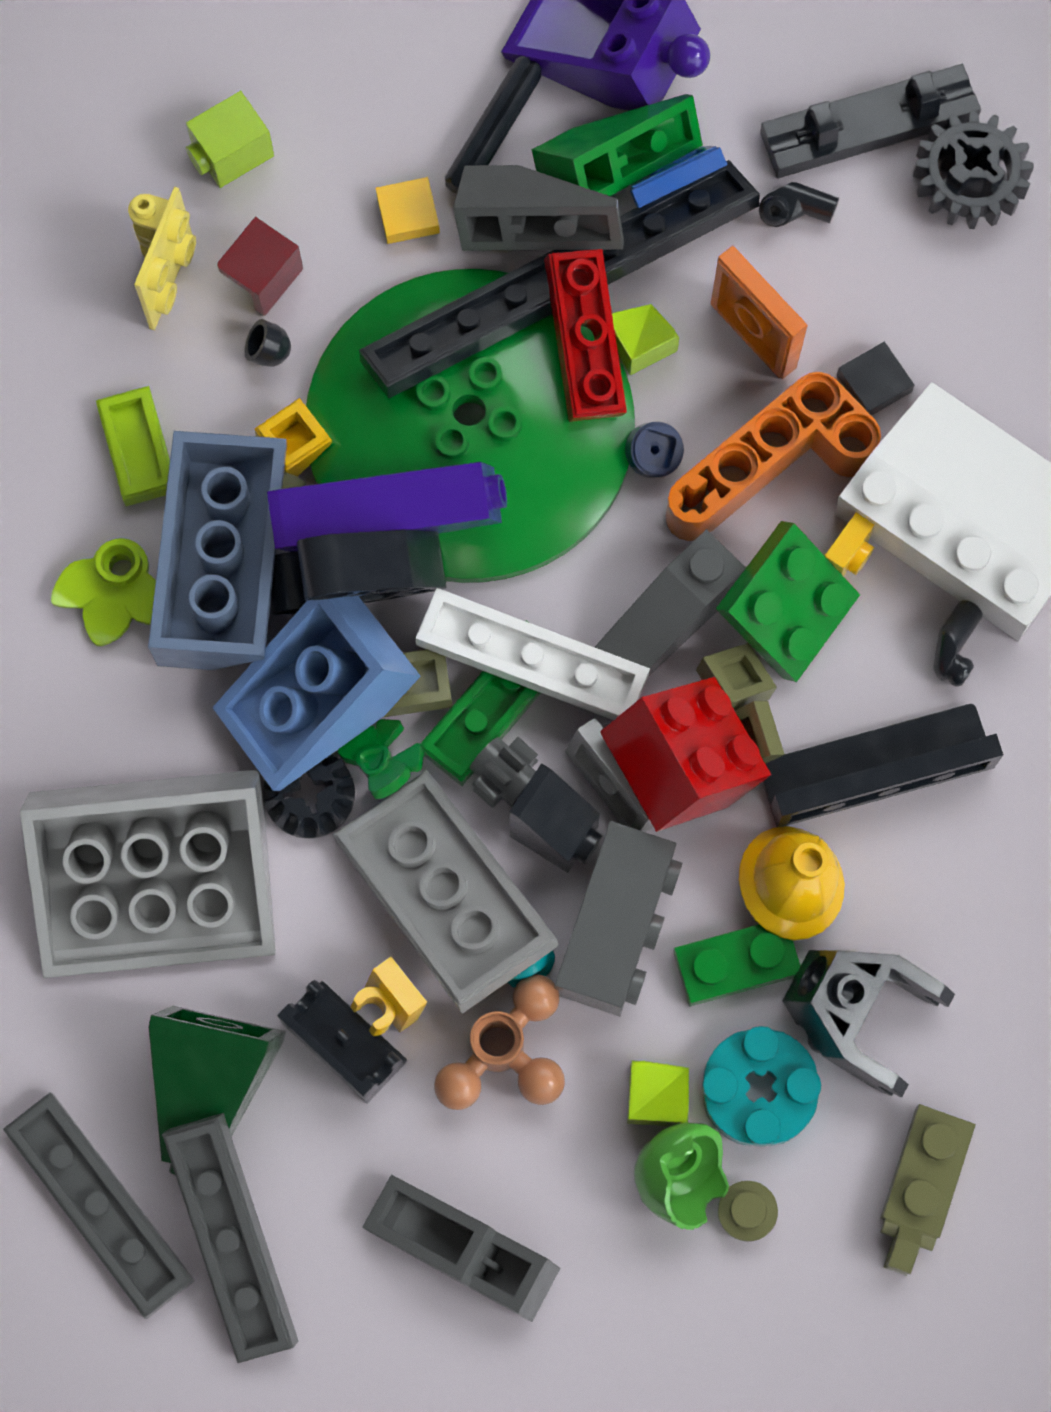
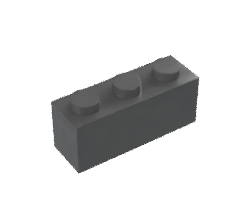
[554,821,683,1017]

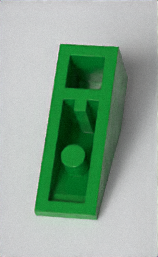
[531,94,703,196]

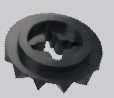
[264,754,355,839]

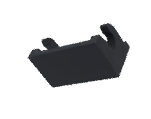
[277,980,407,1104]

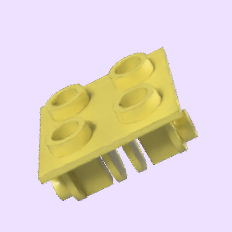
[128,187,196,331]

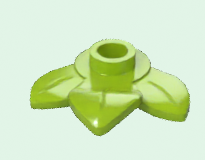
[51,538,156,647]

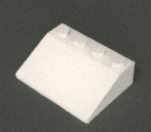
[835,382,1051,641]

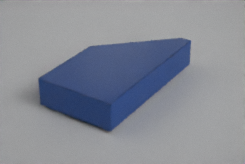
[630,146,728,208]

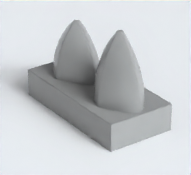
[565,718,653,832]

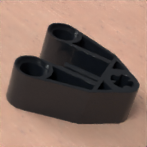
[270,530,447,615]

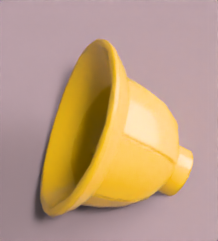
[738,826,845,941]

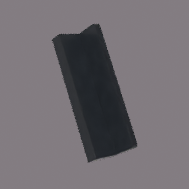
[762,704,1004,827]

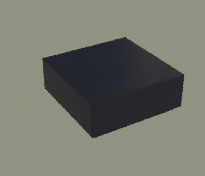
[836,341,915,416]

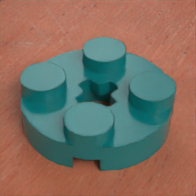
[701,1026,822,1147]

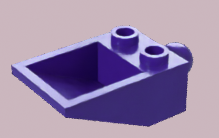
[501,0,711,111]

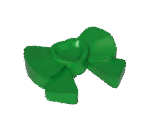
[338,719,424,799]

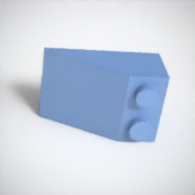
[212,596,421,791]

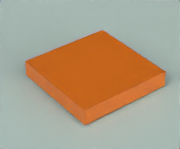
[711,245,808,380]

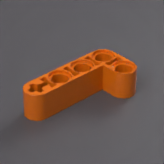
[665,372,881,541]

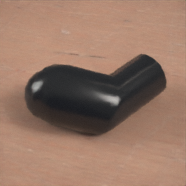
[759,182,839,227]
[933,600,983,687]

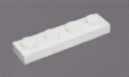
[415,588,650,720]

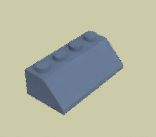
[148,431,287,670]

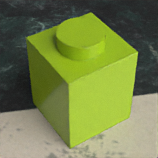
[185,90,274,188]

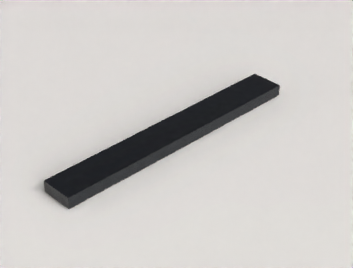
[359,160,760,399]

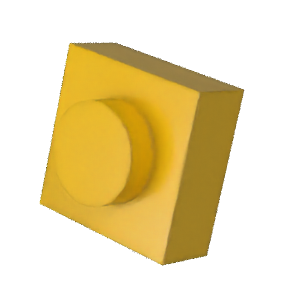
[825,512,875,576]

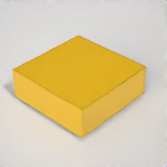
[375,177,440,244]

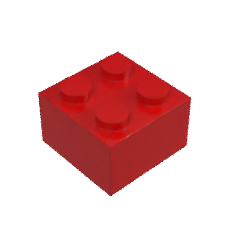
[600,677,772,832]

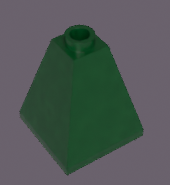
[148,1006,286,1175]

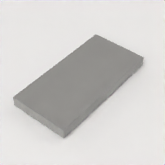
[333,770,559,1014]

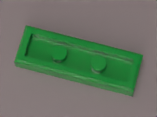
[420,620,541,786]

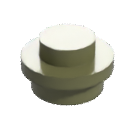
[718,1180,778,1242]

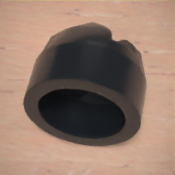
[244,319,291,367]

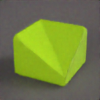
[612,304,680,376]
[627,1060,689,1127]

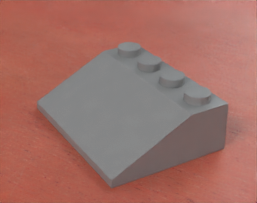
[20,770,276,978]

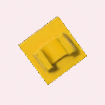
[350,957,427,1036]

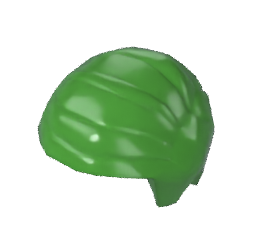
[634,1122,729,1230]

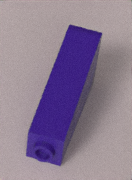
[267,462,507,552]

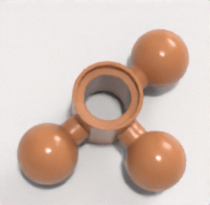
[434,974,565,1110]

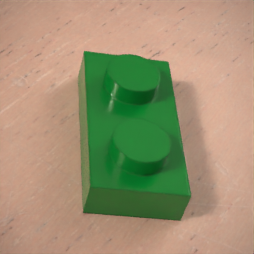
[673,924,801,1007]

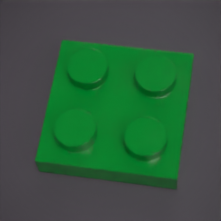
[716,521,860,682]

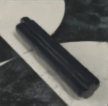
[445,56,541,194]

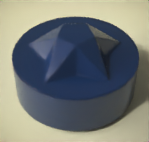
[625,422,684,478]

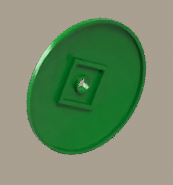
[306,269,635,583]

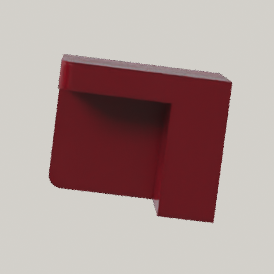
[217,216,303,316]

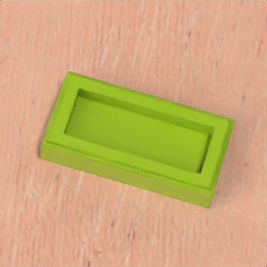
[95,386,170,506]

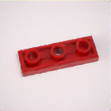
[544,249,627,422]

